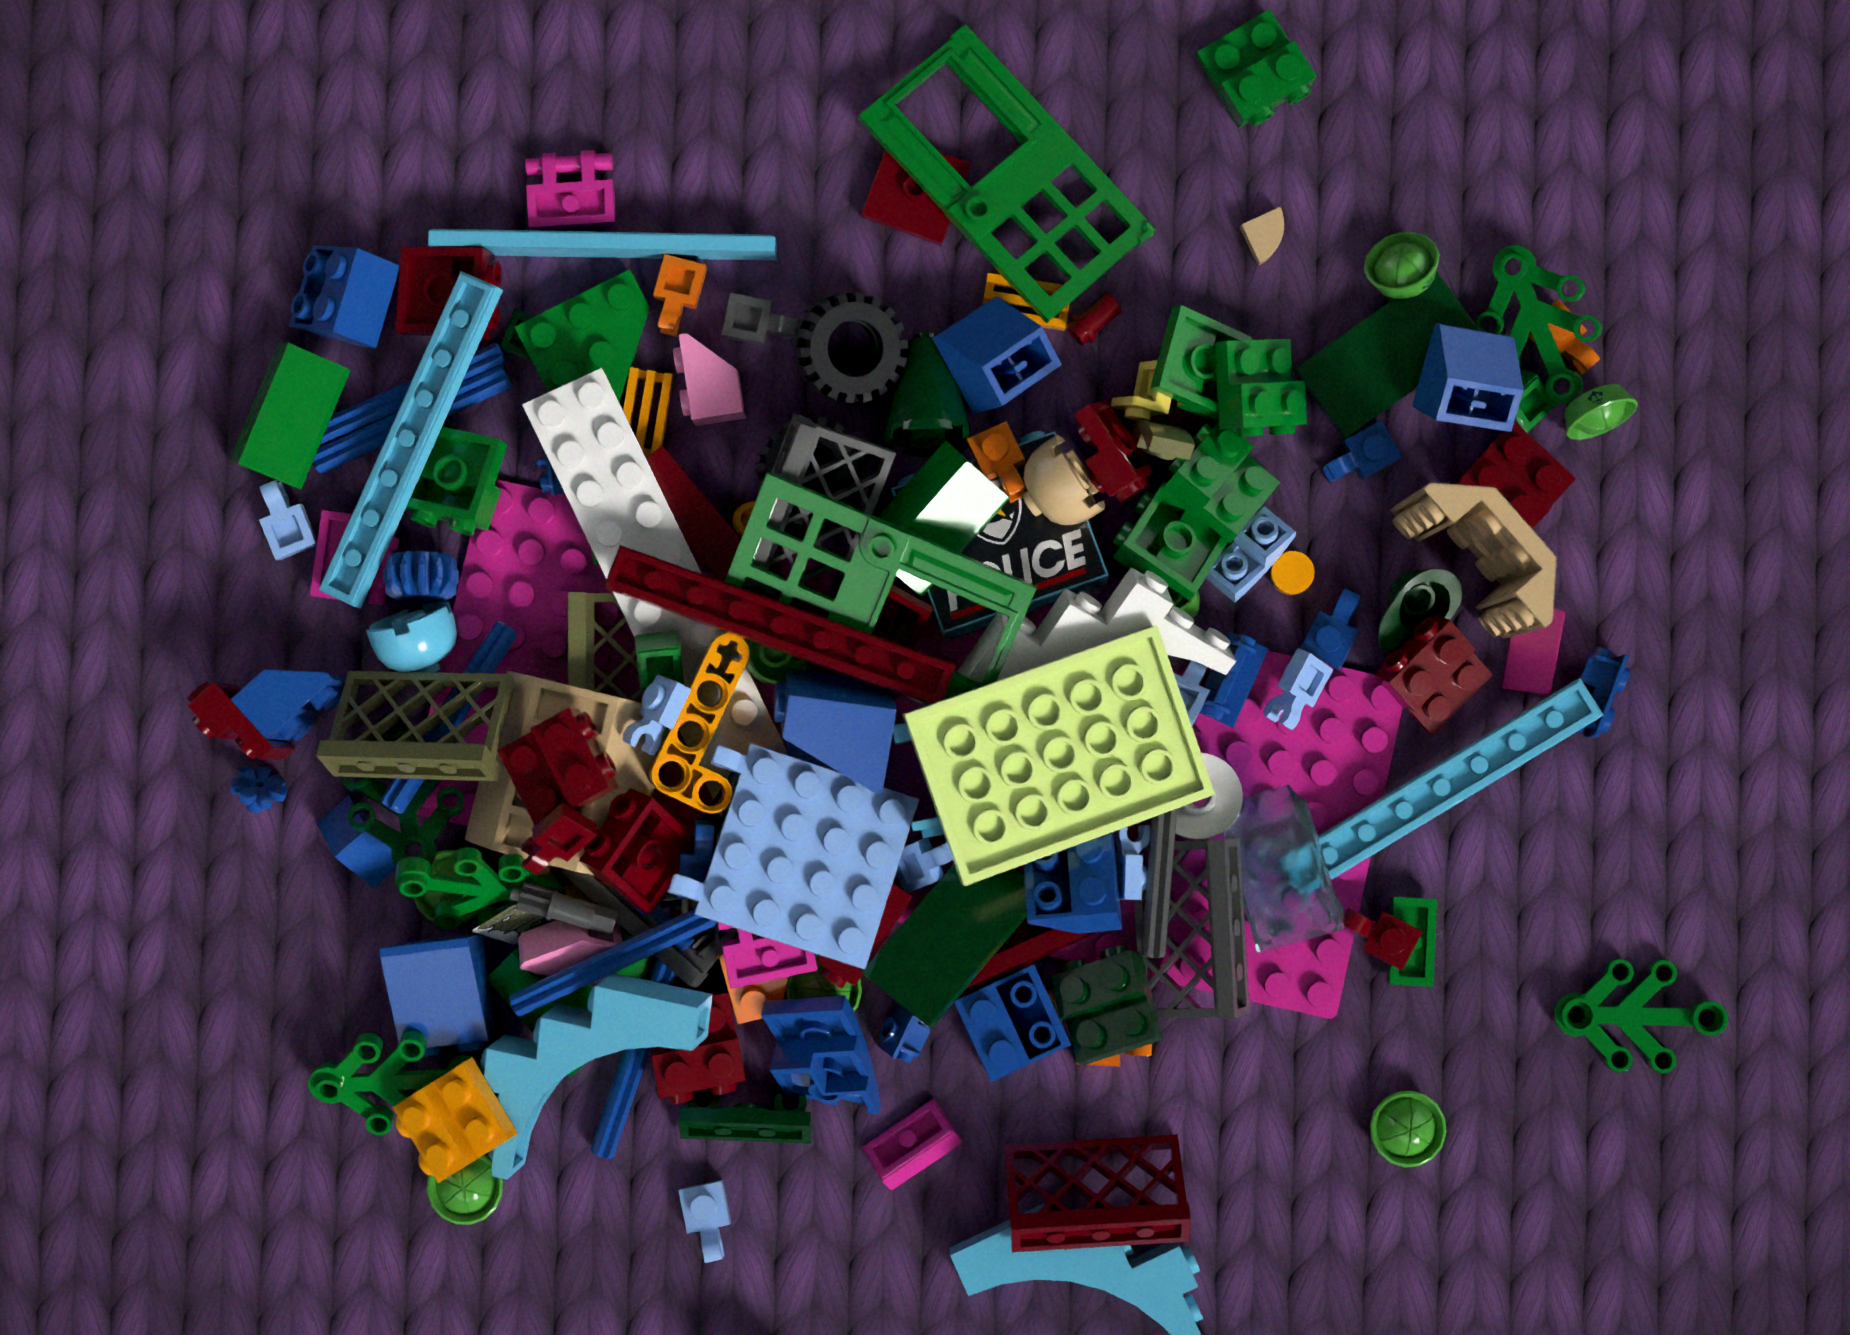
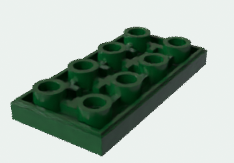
[1294,271,1479,440]
[862,864,1027,1030]

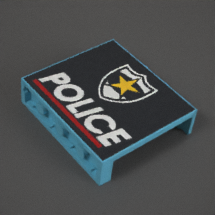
[891,431,1109,641]

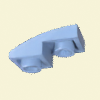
[1206,506,1296,603]

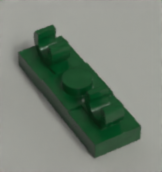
[678,1091,812,1144]

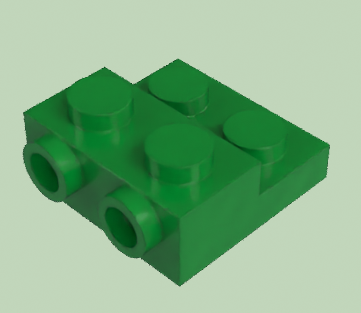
[1195,9,1317,128]
[1150,305,1252,422]
[1215,339,1307,437]
[1163,422,1281,543]
[406,427,507,536]
[1112,481,1228,600]

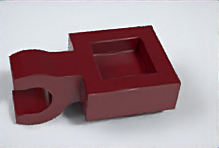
[521,803,597,874]
[1340,908,1422,971]

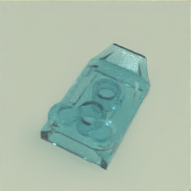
[1224,784,1345,952]

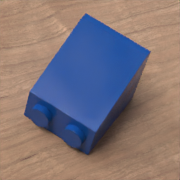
[773,668,897,793]
[379,933,496,1057]

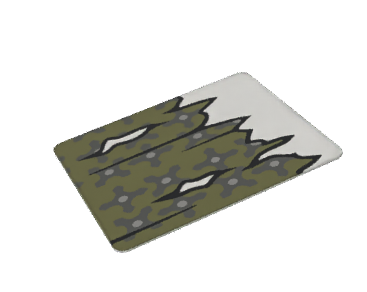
[472,905,555,944]

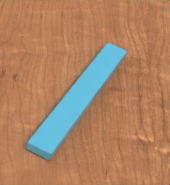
[428,229,778,261]
[318,271,503,608]
[1279,678,1604,897]

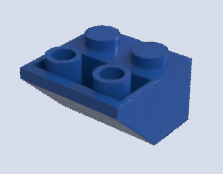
[289,245,400,348]
[932,297,1062,414]
[1412,323,1524,432]
[231,670,346,741]
[1024,832,1122,934]
[954,964,1071,1082]

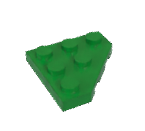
[514,269,650,403]

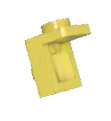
[1111,360,1171,421]

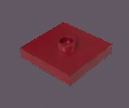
[861,150,971,246]

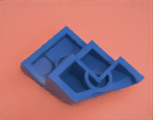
[761,995,881,1114]

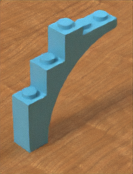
[480,973,712,1180]
[949,1203,1211,1335]

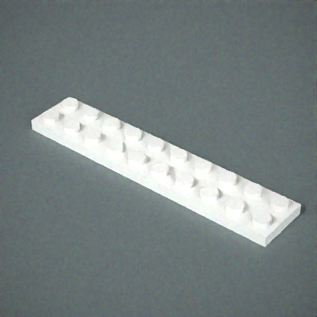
[522,368,788,800]

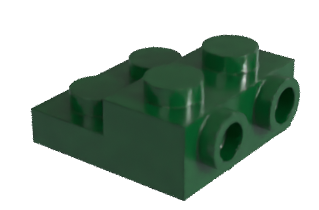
[1051,946,1163,1065]

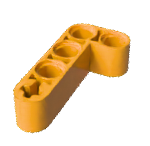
[649,633,749,814]

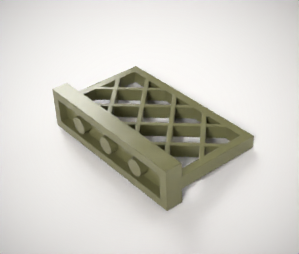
[567,592,674,767]
[316,671,515,782]

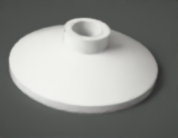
[1175,753,1243,840]

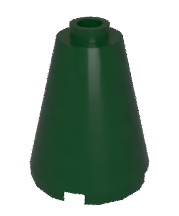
[884,332,971,457]

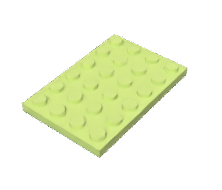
[902,625,1215,886]

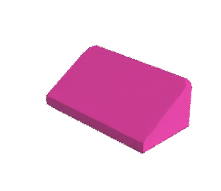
[1501,608,1566,697]
[862,1098,962,1190]

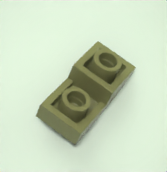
[1130,419,1195,460]

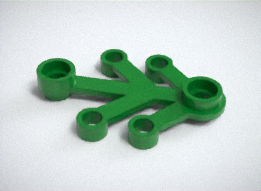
[1476,245,1602,404]
[395,847,567,930]
[1553,958,1728,1074]
[308,1031,480,1136]

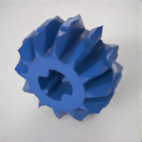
[383,550,459,603]

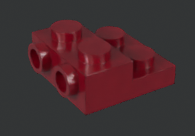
[396,246,502,340]
[1074,400,1157,503]
[1453,422,1577,529]
[1374,613,1493,736]
[187,682,295,760]
[497,707,619,826]
[578,788,693,915]
[648,989,746,1104]

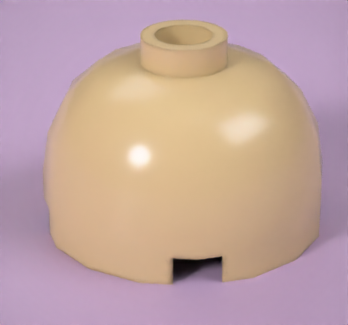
[1022,435,1105,526]

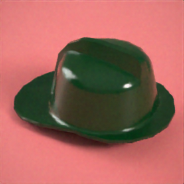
[1378,568,1463,656]

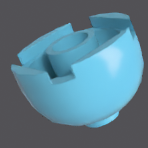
[366,601,457,672]

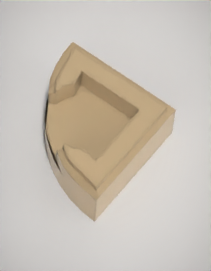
[1240,207,1284,266]

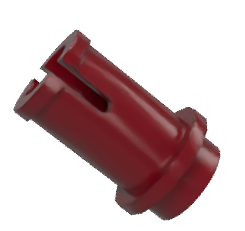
[1066,292,1122,346]

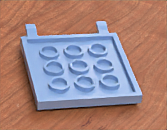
[668,744,919,969]

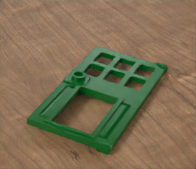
[858,24,1157,324]
[725,472,1037,706]

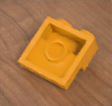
[392,1058,518,1183]

